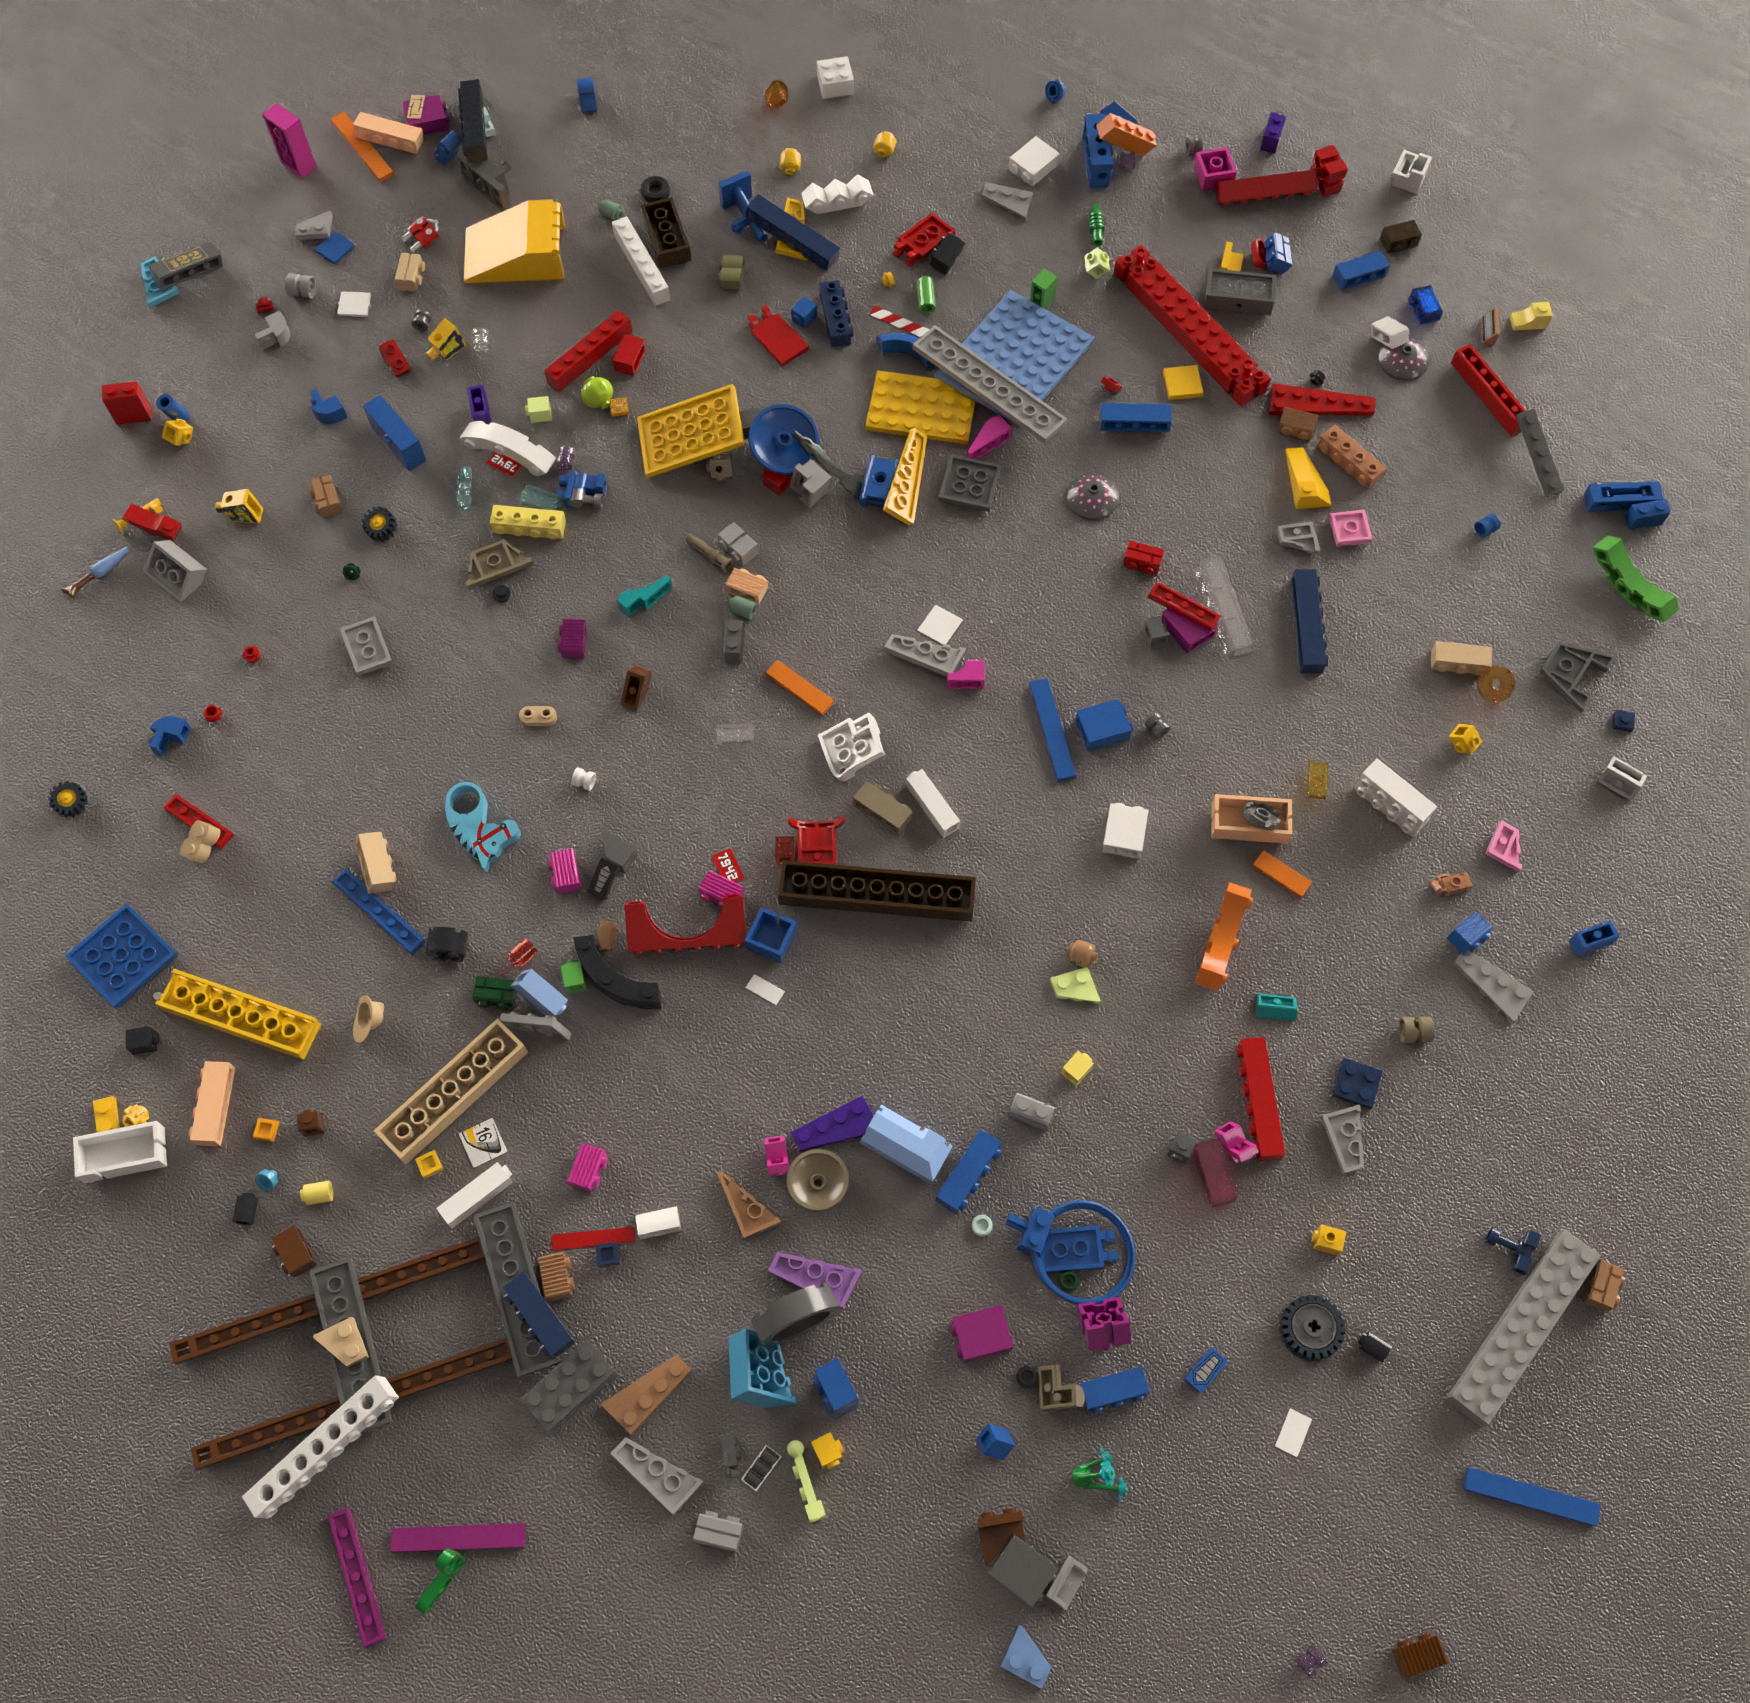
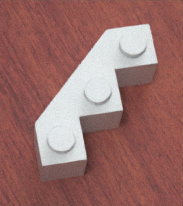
[801,174,873,214]

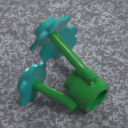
[1073,1447,1128,1502]

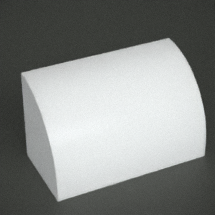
[636,1206,681,1240]

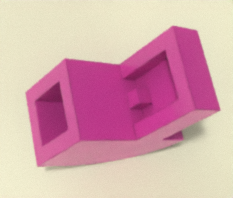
[1214,1121,1259,1164]
[764,1135,789,1176]

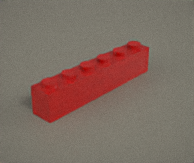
[1215,170,1317,206]
[544,310,632,392]
[1451,344,1526,437]
[1236,1037,1285,1162]

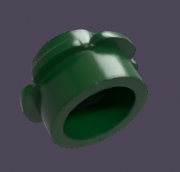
[343,563,361,581]
[1058,1271,1079,1292]

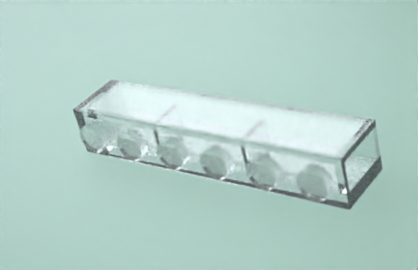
[1196,555,1254,660]

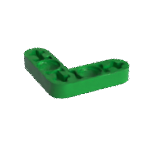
[415,1548,466,1615]

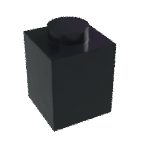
[126,1026,160,1055]

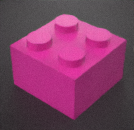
[1193,147,1237,191]

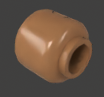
[1067,940,1098,968]

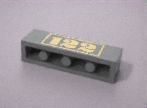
[149,241,223,290]

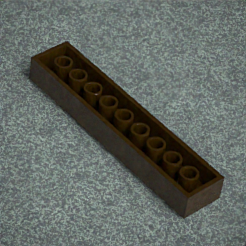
[778,860,976,922]

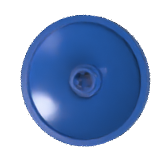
[748,404,819,475]

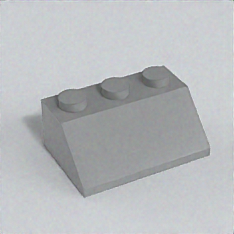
[143,540,207,602]

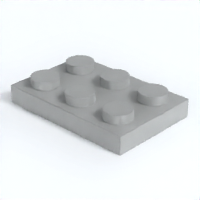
[340,616,393,676]

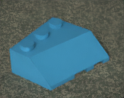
[729,1328,797,1408]

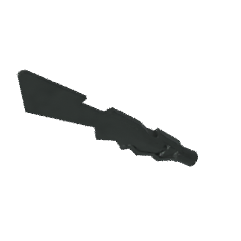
[791,430,862,500]

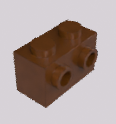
[271,1225,317,1278]

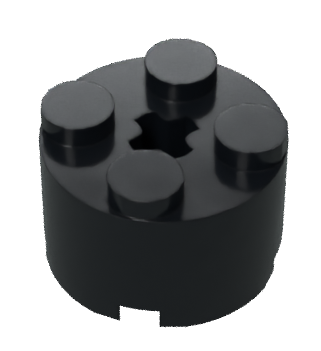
[426,927,468,962]

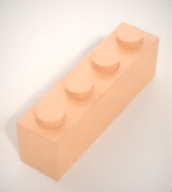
[353,112,424,154]
[189,1061,235,1146]

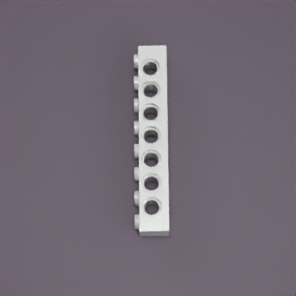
[242,1375,399,1519]

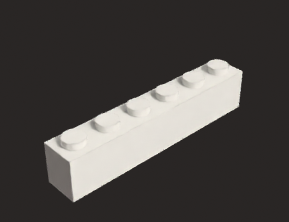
[612,216,670,306]

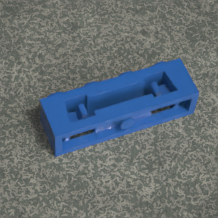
[1584,481,1664,512]

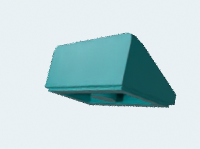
[1256,993,1298,1021]

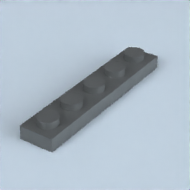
[1516,409,1564,497]

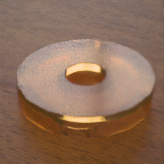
[1477,665,1515,702]

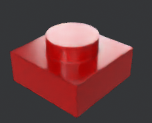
[1100,376,1123,393]

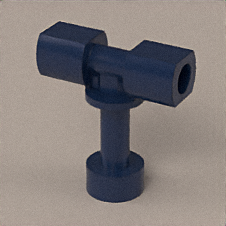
[1485,1227,1541,1275]

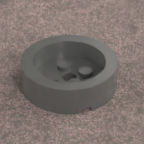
[751,1283,840,1346]

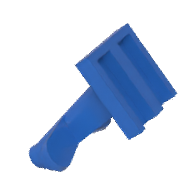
[718,170,768,242]

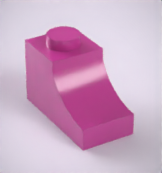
[947,659,985,689]

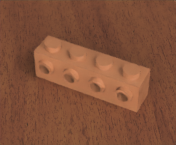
[1317,424,1387,490]

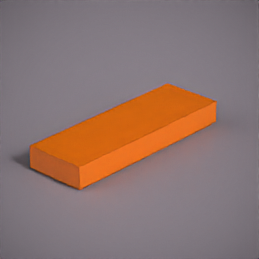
[1252,850,1312,899]

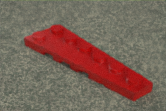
[1269,383,1376,416]

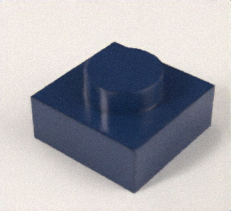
[1613,709,1635,732]
[596,1242,619,1267]

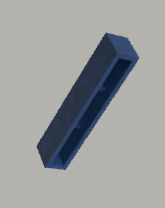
[745,194,840,271]
[1291,569,1328,673]

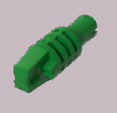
[1088,204,1104,246]

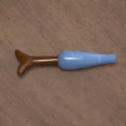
[61,546,131,598]

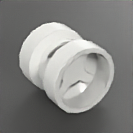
[571,767,596,791]

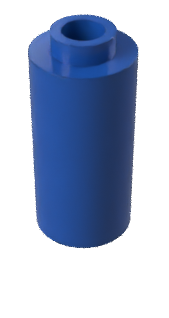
[156,394,190,422]

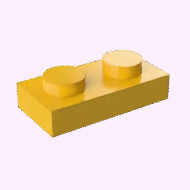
[93,1096,120,1133]

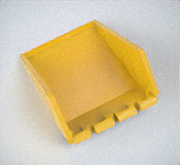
[464,200,565,283]

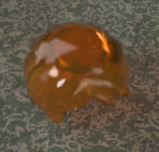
[764,80,789,108]

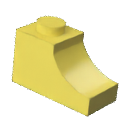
[1510,302,1553,331]

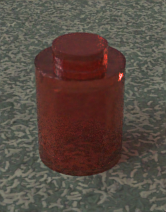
[507,937,538,967]

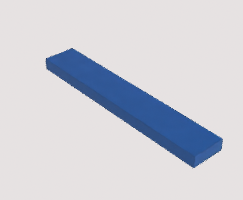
[1029,678,1076,782]
[332,868,426,955]
[1464,1467,1600,1527]

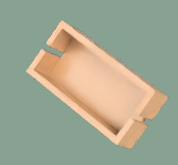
[1211,794,1292,844]

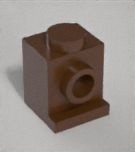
[297,1109,325,1137]

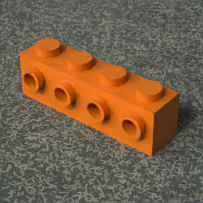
[1096,113,1157,157]

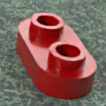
[1251,238,1268,269]

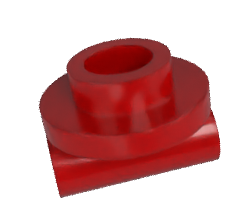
[255,297,275,313]

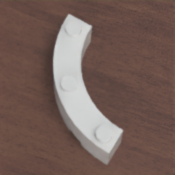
[460,421,556,476]

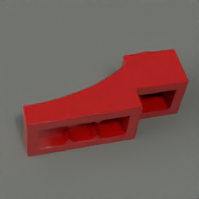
[122,503,182,542]

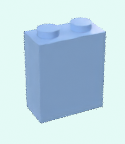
[511,969,568,1016]

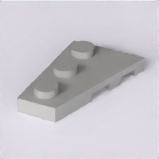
[982,182,1033,221]

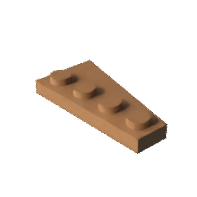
[600,1355,692,1435]

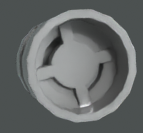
[285,273,316,298]

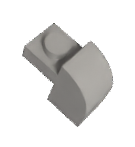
[255,311,290,350]

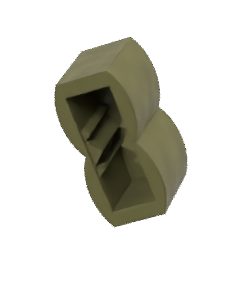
[717,255,744,290]

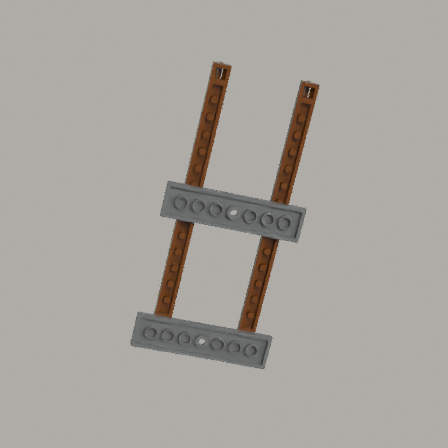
[169,1202,560,1470]

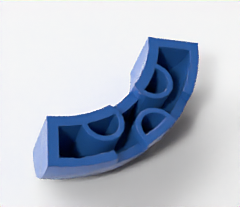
[876,333,937,370]

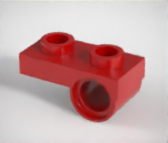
[378,338,411,378]

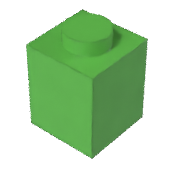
[561,961,587,994]

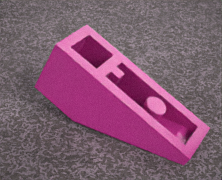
[968,414,1012,460]

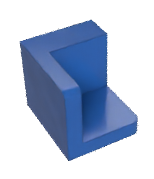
[976,1423,1015,1460]

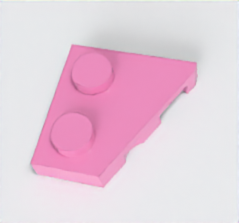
[1485,821,1522,872]

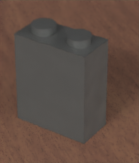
[987,1533,1058,1607]

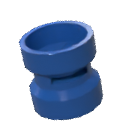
[1474,514,1501,538]

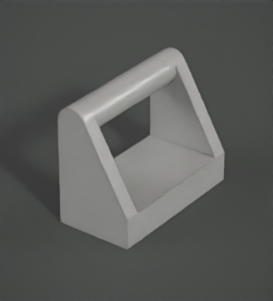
[1598,756,1647,801]

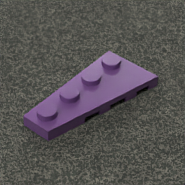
[768,1252,862,1309]

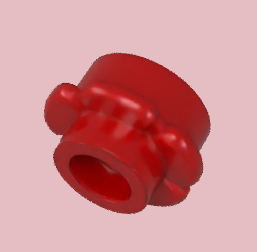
[242,646,260,663]
[204,705,222,722]

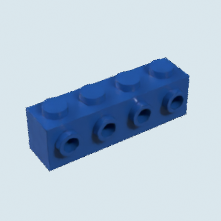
[1100,402,1172,432]
[936,1129,1002,1215]

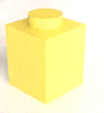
[1061,1051,1094,1086]

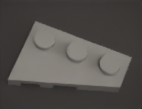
[500,1012,571,1040]
[1321,1105,1364,1175]

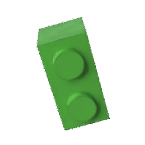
[1030,269,1058,309]

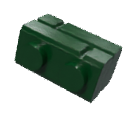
[472,976,518,1010]

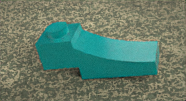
[616,575,673,617]

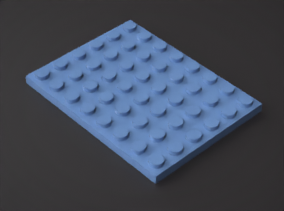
[935,290,1095,427]

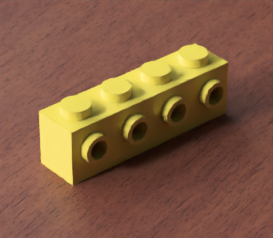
[490,505,566,539]

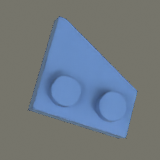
[1000,1625,1051,1689]

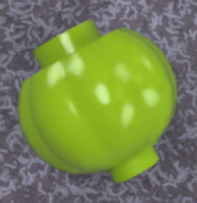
[581,376,613,409]

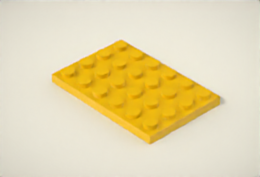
[865,370,976,445]
[637,384,745,478]

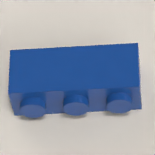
[1332,251,1390,291]
[1079,1366,1150,1414]

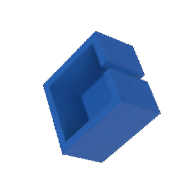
[745,907,798,964]

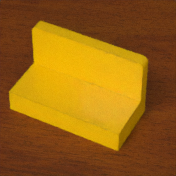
[1220,241,1244,271]

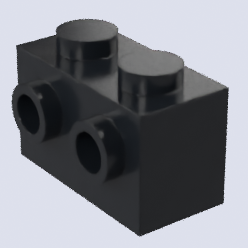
[929,232,966,275]

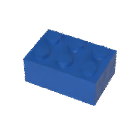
[813,1358,858,1419]

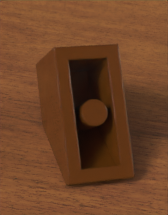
[620,665,652,710]

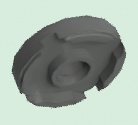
[1243,801,1281,830]

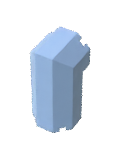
[860,1105,953,1184]

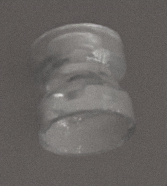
[472,327,490,352]

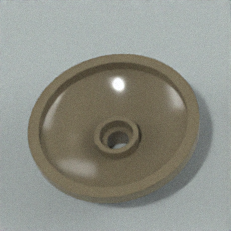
[787,1149,849,1211]

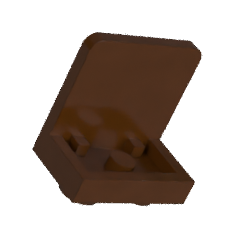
[977,1508,1026,1566]

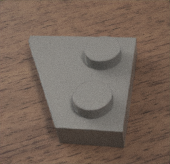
[295,211,333,240]
[1276,522,1320,555]

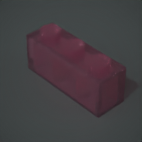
[1193,1138,1239,1207]

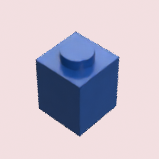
[791,296,817,328]

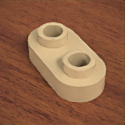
[519,706,557,726]

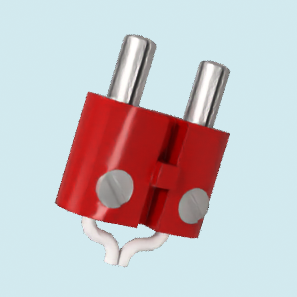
[401,216,439,253]

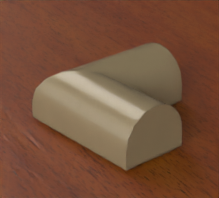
[1038,1364,1085,1411]

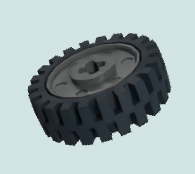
[1279,1295,1346,1361]

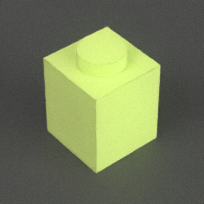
[525,396,552,423]

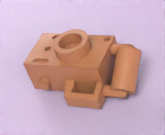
[1430,872,1473,897]

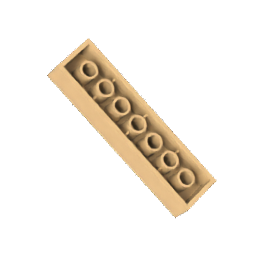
[374,1019,528,1165]

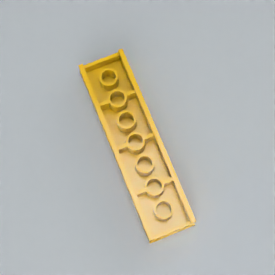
[155,969,321,1060]

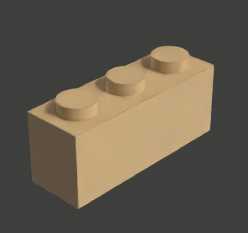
[1431,641,1492,676]
[355,832,397,894]

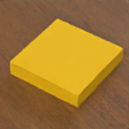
[1163,365,1204,400]

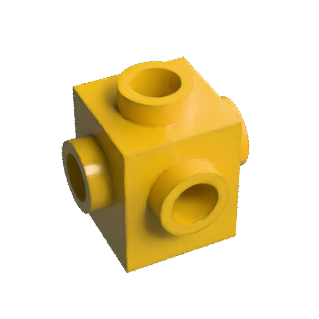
[161,419,193,446]
[1449,724,1482,754]

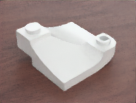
[818,713,885,781]

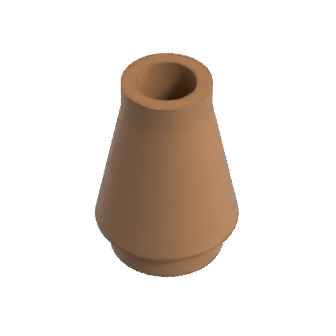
[598,921,617,951]

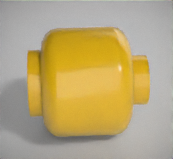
[873,131,896,158]
[779,148,801,175]

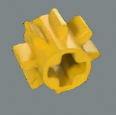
[122,1104,149,1127]

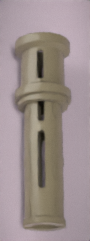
[685,532,734,573]

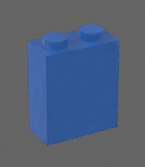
[1075,699,1133,751]

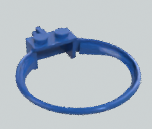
[1005,1201,1135,1305]

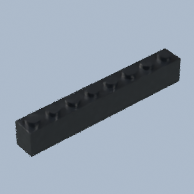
[458,79,488,163]

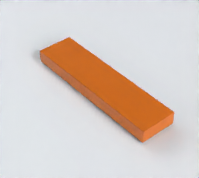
[766,660,834,716]

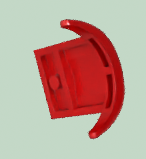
[788,816,845,865]

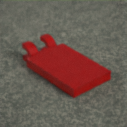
[893,213,956,267]
[748,305,809,367]

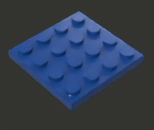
[65,903,178,1009]

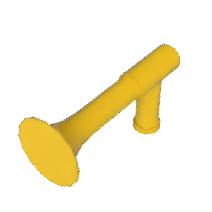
[112,498,163,535]

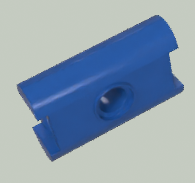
[858,455,900,507]

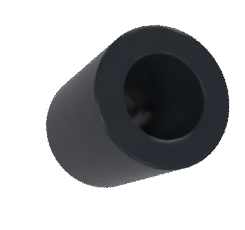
[232,1193,258,1225]
[1357,1330,1393,1363]

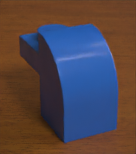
[577,77,598,112]
[310,389,348,424]
[149,716,191,756]

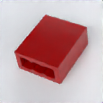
[102,381,152,425]

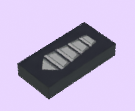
[587,857,620,900]

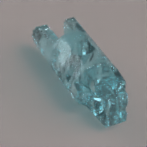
[456,465,473,509]

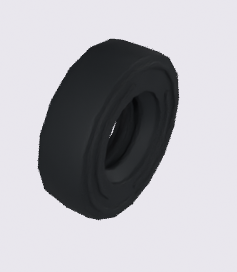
[641,176,670,203]

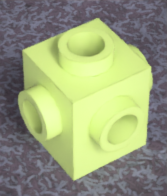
[1084,247,1110,279]

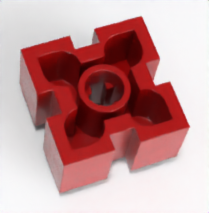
[1310,145,1348,197]

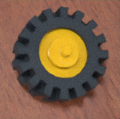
[362,506,397,542]
[48,781,88,818]

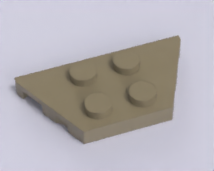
[466,539,533,590]

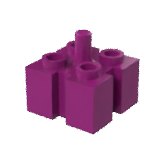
[1078,1297,1131,1351]

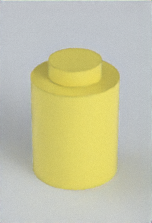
[300,1181,333,1205]

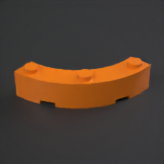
[1195,882,1253,991]

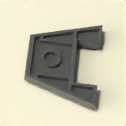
[1540,642,1616,713]

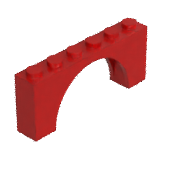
[624,894,746,954]

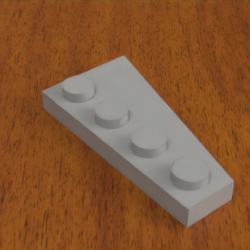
[884,634,966,677]
[1453,951,1534,1024]
[610,1437,704,1516]

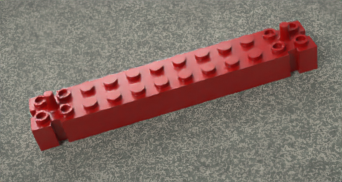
[1113,245,1271,407]

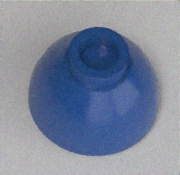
[1045,79,1066,103]

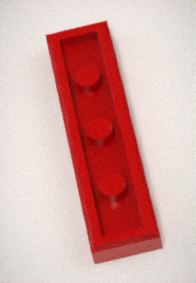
[1147,581,1221,632]
[163,794,234,850]

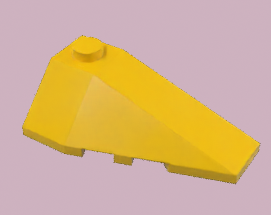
[1285,447,1331,509]

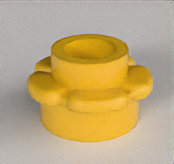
[881,272,895,288]

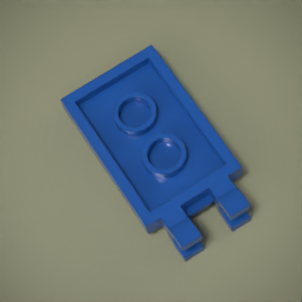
[1039,1225,1118,1273]

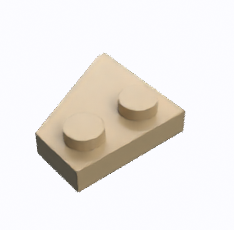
[313,1317,369,1367]

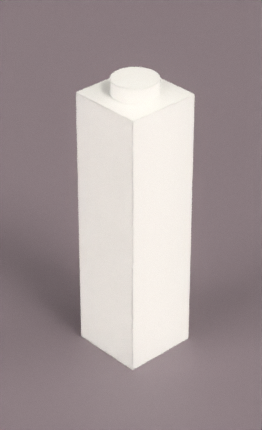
[906,769,960,838]
[436,1162,513,1229]

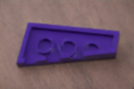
[790,1096,874,1152]

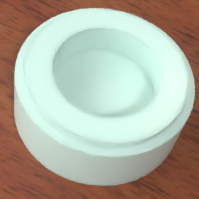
[971,1215,992,1237]

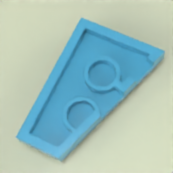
[140,256,180,308]

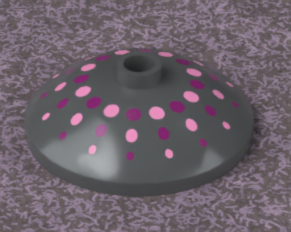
[1378,338,1430,381]
[1066,474,1119,520]

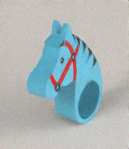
[445,782,521,872]

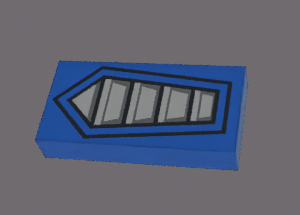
[1184,1347,1228,1394]

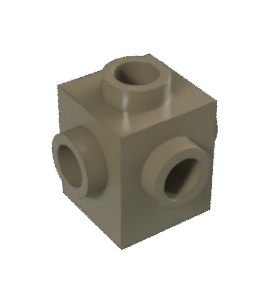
[706,454,732,480]

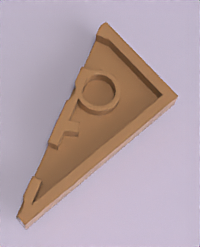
[717,1171,781,1240]

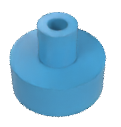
[255,1169,278,1191]

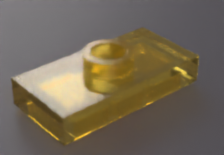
[1307,761,1328,799]

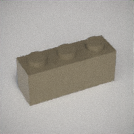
[853,781,912,836]

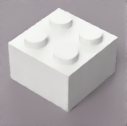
[817,56,854,99]

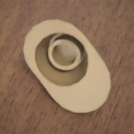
[353,995,384,1043]

